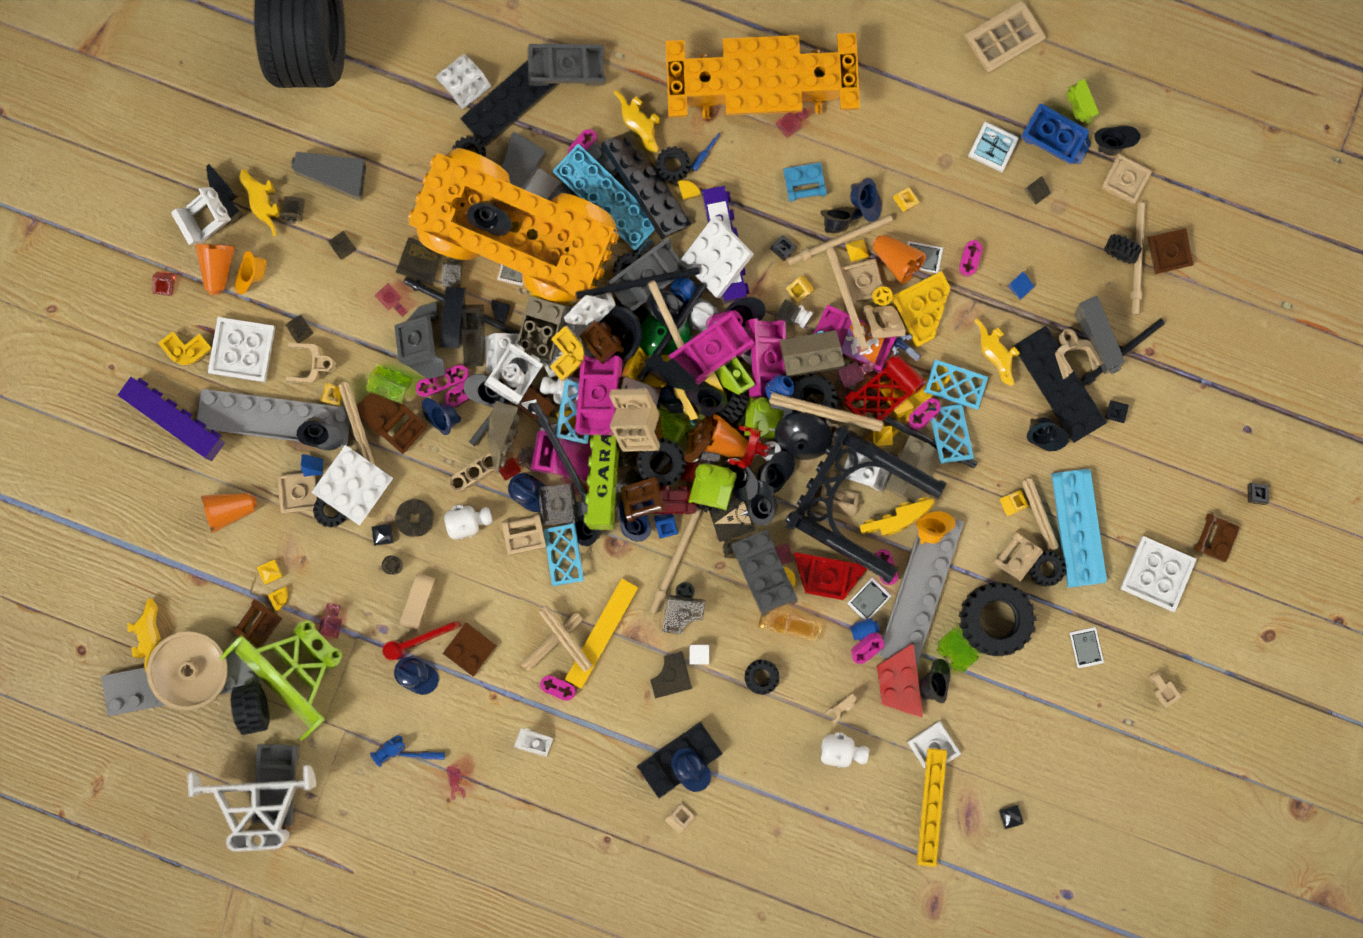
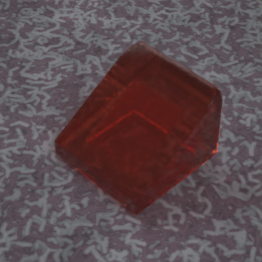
[153,271,175,296]
[499,458,521,480]
[680,462,699,483]

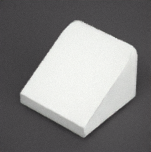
[690,645,709,664]

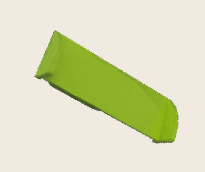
[220,620,342,741]

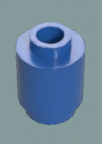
[850,618,880,641]

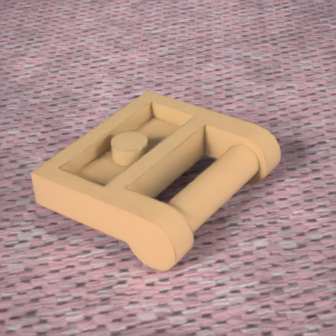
[862,305,906,338]
[502,514,546,555]
[992,532,1043,582]

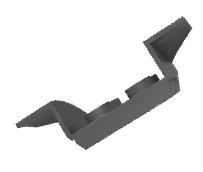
[394,302,446,379]

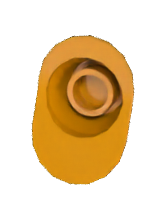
[235,251,267,295]
[916,511,956,545]

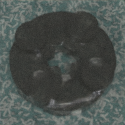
[394,499,434,537]

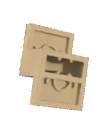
[609,389,660,451]

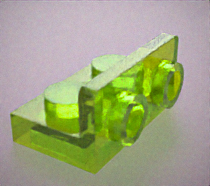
[366,365,413,403]
[936,629,979,673]

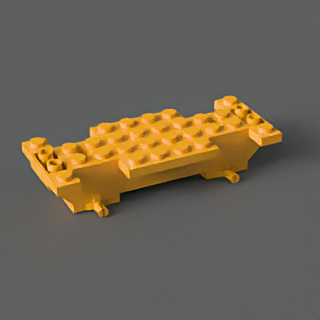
[665,33,860,119]

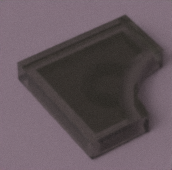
[662,595,706,635]
[650,651,692,699]

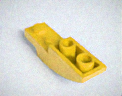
[860,497,935,537]

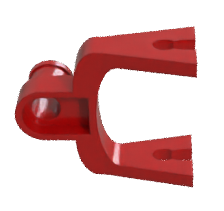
[728,426,770,468]

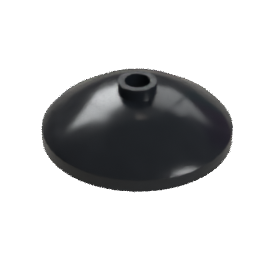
[600,306,642,363]
[774,412,832,460]

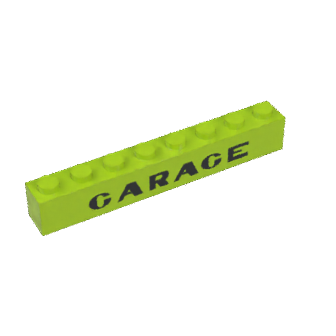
[584,377,622,530]

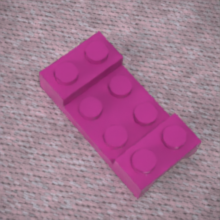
[814,304,897,373]
[669,312,755,385]
[745,318,786,398]
[575,356,623,435]

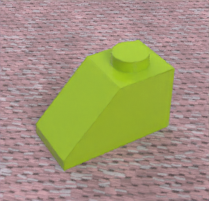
[715,357,755,394]

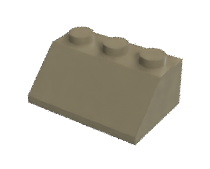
[779,331,844,378]
[884,435,940,503]

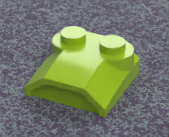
[1066,79,1099,125]
[744,397,784,440]
[689,464,736,511]

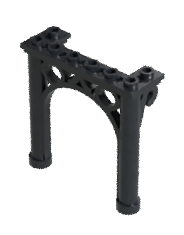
[785,425,947,584]

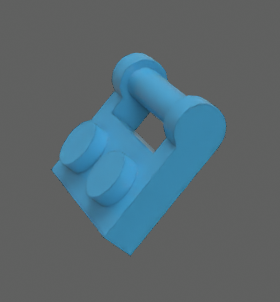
[783,163,827,202]

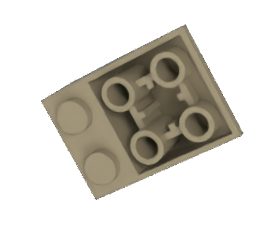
[517,296,572,362]
[487,401,520,474]

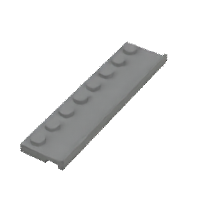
[197,389,351,448]
[877,511,964,667]
[100,647,262,716]

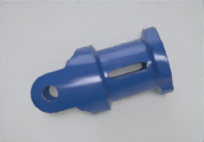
[370,735,405,767]

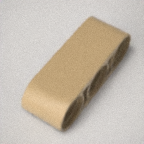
[449,453,495,493]
[399,572,437,631]

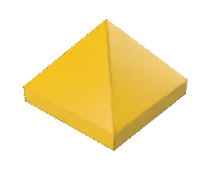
[845,239,869,262]

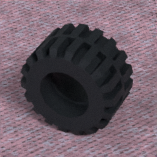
[790,373,839,421]
[636,439,686,487]
[230,682,270,735]

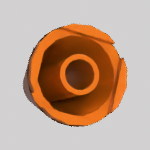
[873,234,926,284]
[196,244,235,295]
[704,415,749,460]
[201,493,257,533]

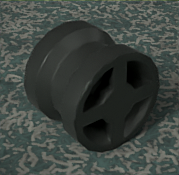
[675,582,695,601]

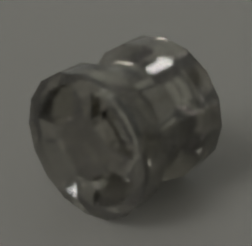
[382,555,403,575]

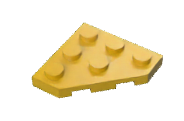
[892,271,950,348]

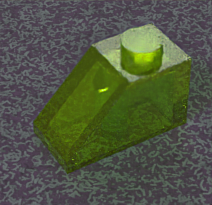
[656,407,693,443]

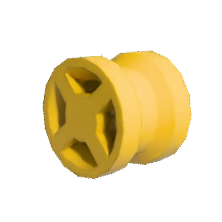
[872,286,893,306]

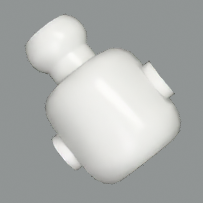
[540,376,580,408]
[444,504,493,540]
[820,732,869,768]

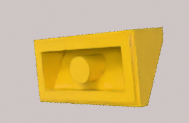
[880,379,915,419]

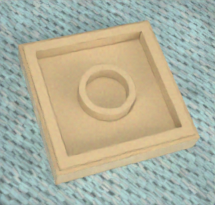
[1100,154,1152,205]
[840,258,883,304]
[277,473,318,514]

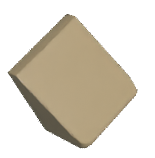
[665,803,695,833]

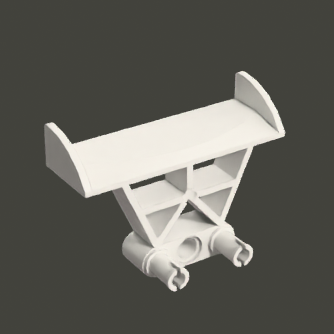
[188,765,316,851]

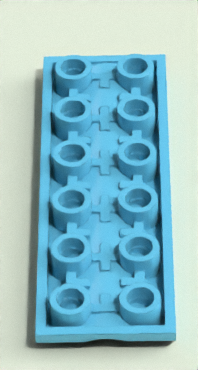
[552,144,655,250]
[1051,469,1106,588]

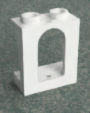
[171,187,231,245]
[484,344,543,405]

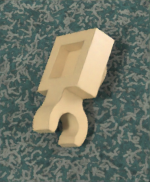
[1149,673,1181,708]
[825,693,857,723]

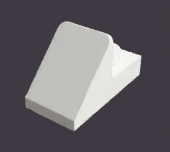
[514,728,553,757]

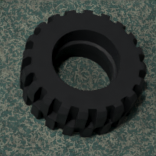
[959,582,1037,656]

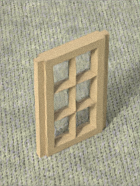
[965,1,1046,73]

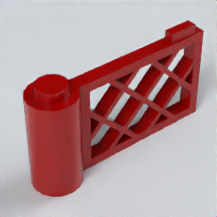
[844,356,926,430]
[382,621,461,660]

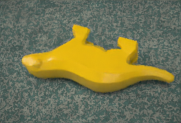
[614,90,660,153]
[240,169,282,237]
[974,318,1020,386]
[127,598,161,674]

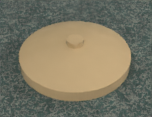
[147,632,228,710]

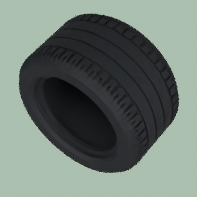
[254,0,346,88]

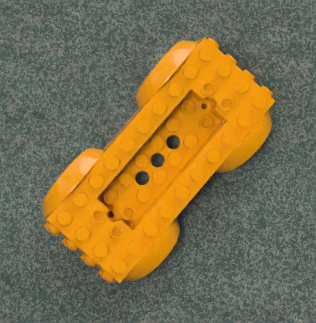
[408,148,620,305]

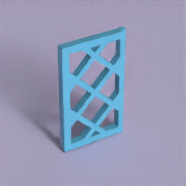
[924,359,988,410]
[555,379,589,444]
[929,404,974,464]
[543,523,584,586]

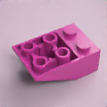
[530,430,592,481]

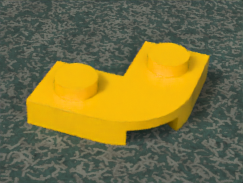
[550,326,584,381]
[158,331,212,365]

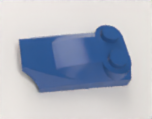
[1021,103,1090,164]

